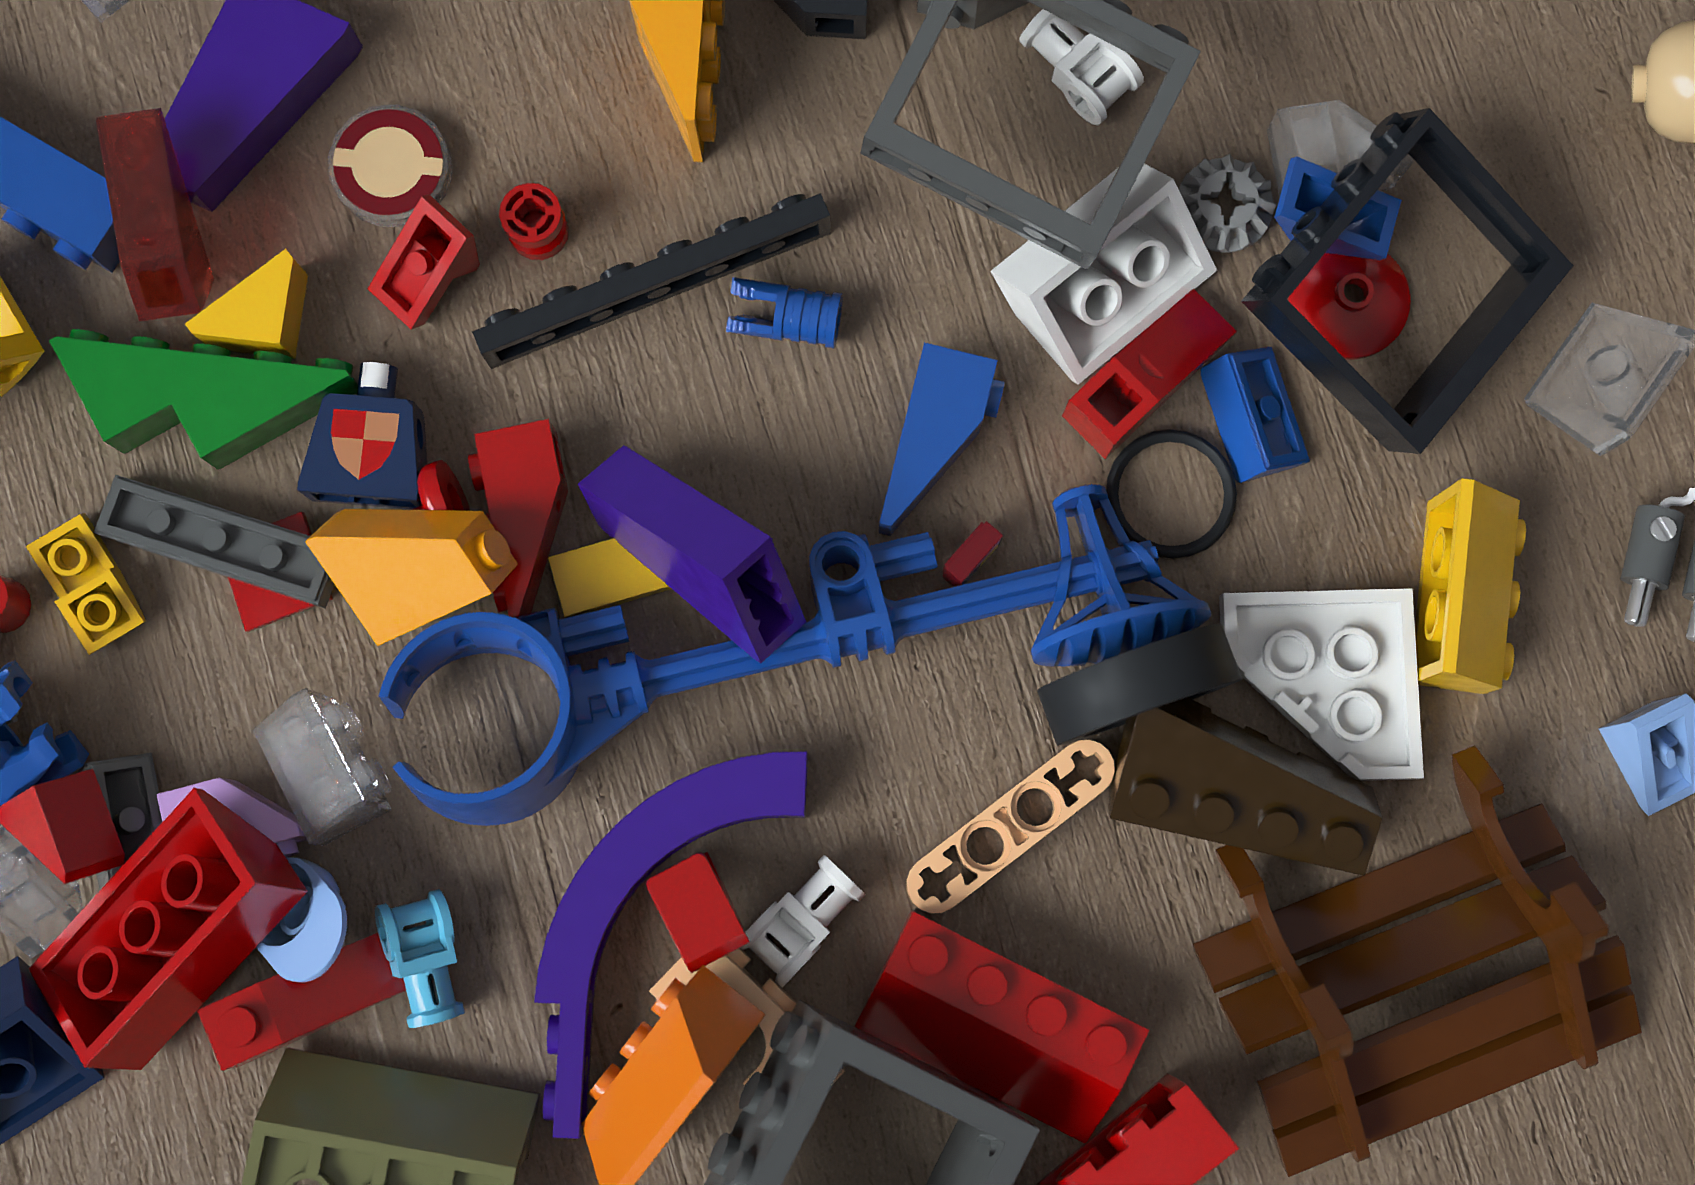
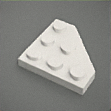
[1219,588,1424,781]

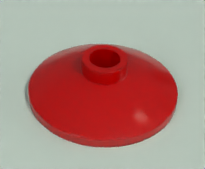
[1287,253,1411,360]

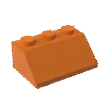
[581,965,766,1185]

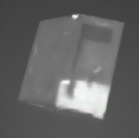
[252,688,392,846]

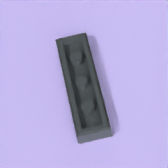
[93,475,334,609]

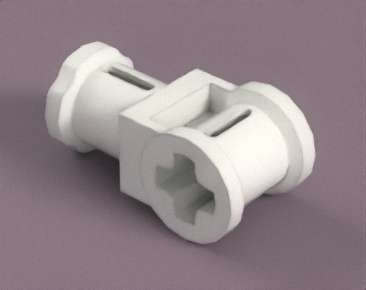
[1019,9,1144,125]
[740,855,866,988]

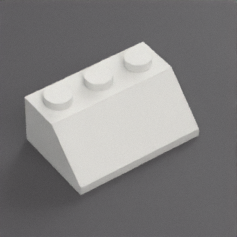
[991,163,1217,385]

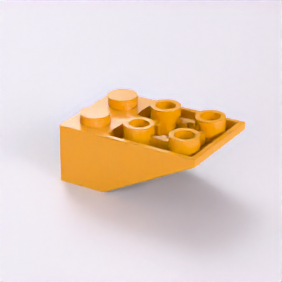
[629,0,725,162]

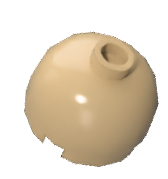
[1631,20,1695,144]

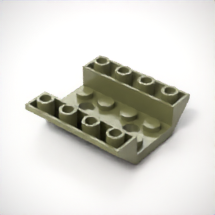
[241,1047,541,1185]

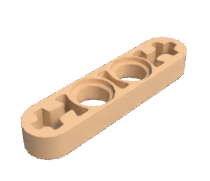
[906,740,1115,913]

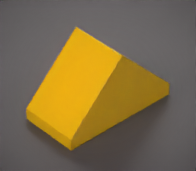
[185,249,308,359]

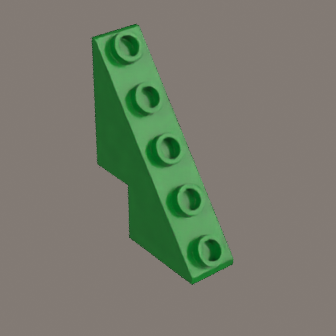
[49,329,358,470]

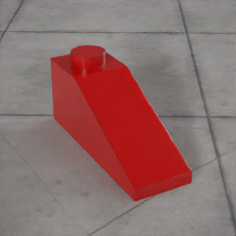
[197,933,406,1071]

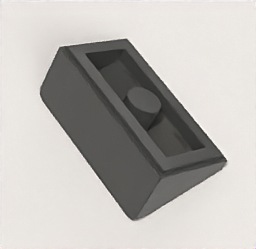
[78,752,163,890]

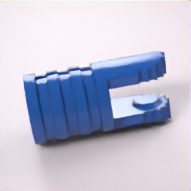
[726,277,843,349]

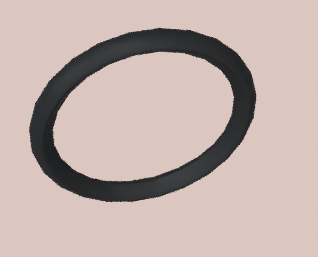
[1106,429,1237,559]

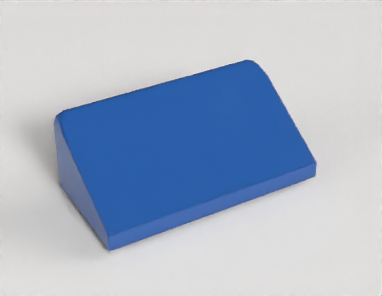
[1200,346,1310,483]

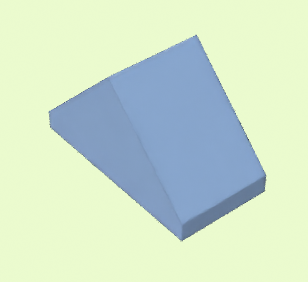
[1599,693,1695,816]

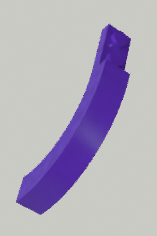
[534,751,808,1139]

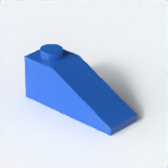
[878,342,1005,536]

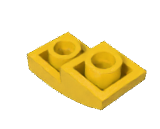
[25,513,146,655]

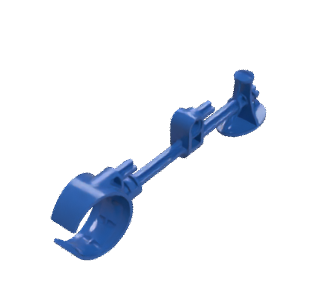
[379,484,1212,826]

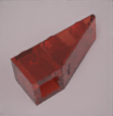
[96,108,215,321]

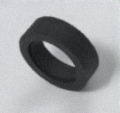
[1037,623,1242,746]

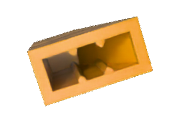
[305,509,518,646]

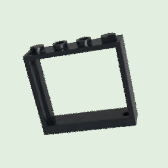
[1241,108,1574,454]

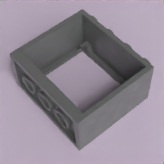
[704,999,1040,1185]

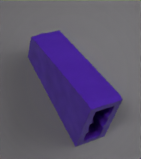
[139,0,363,212]
[578,445,806,663]

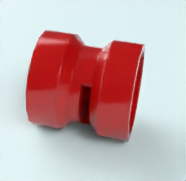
[499,183,569,260]

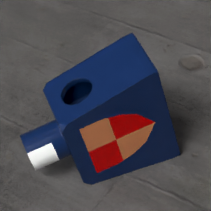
[297,362,427,509]

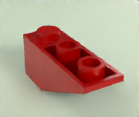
[1062,288,1237,460]
[468,419,568,617]

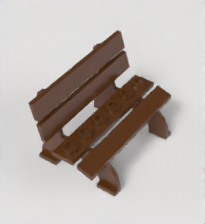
[1193,745,1642,1177]

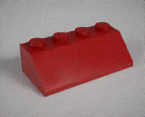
[29,787,308,1070]
[854,911,1150,1144]

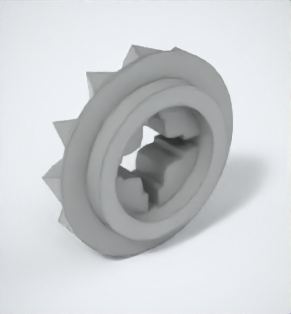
[1179,154,1276,252]

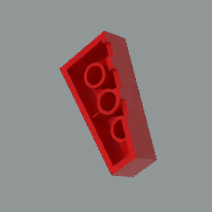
[1036,1073,1240,1185]

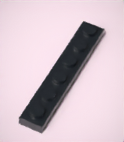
[472,193,831,369]

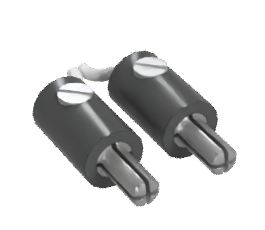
[1620,488,1695,642]

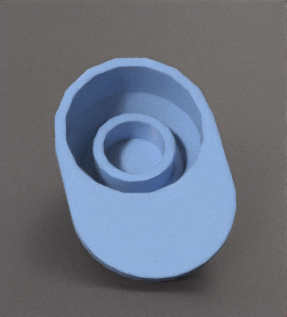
[256,857,347,983]

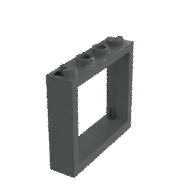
[860,0,1201,270]

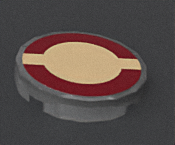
[328,104,452,228]

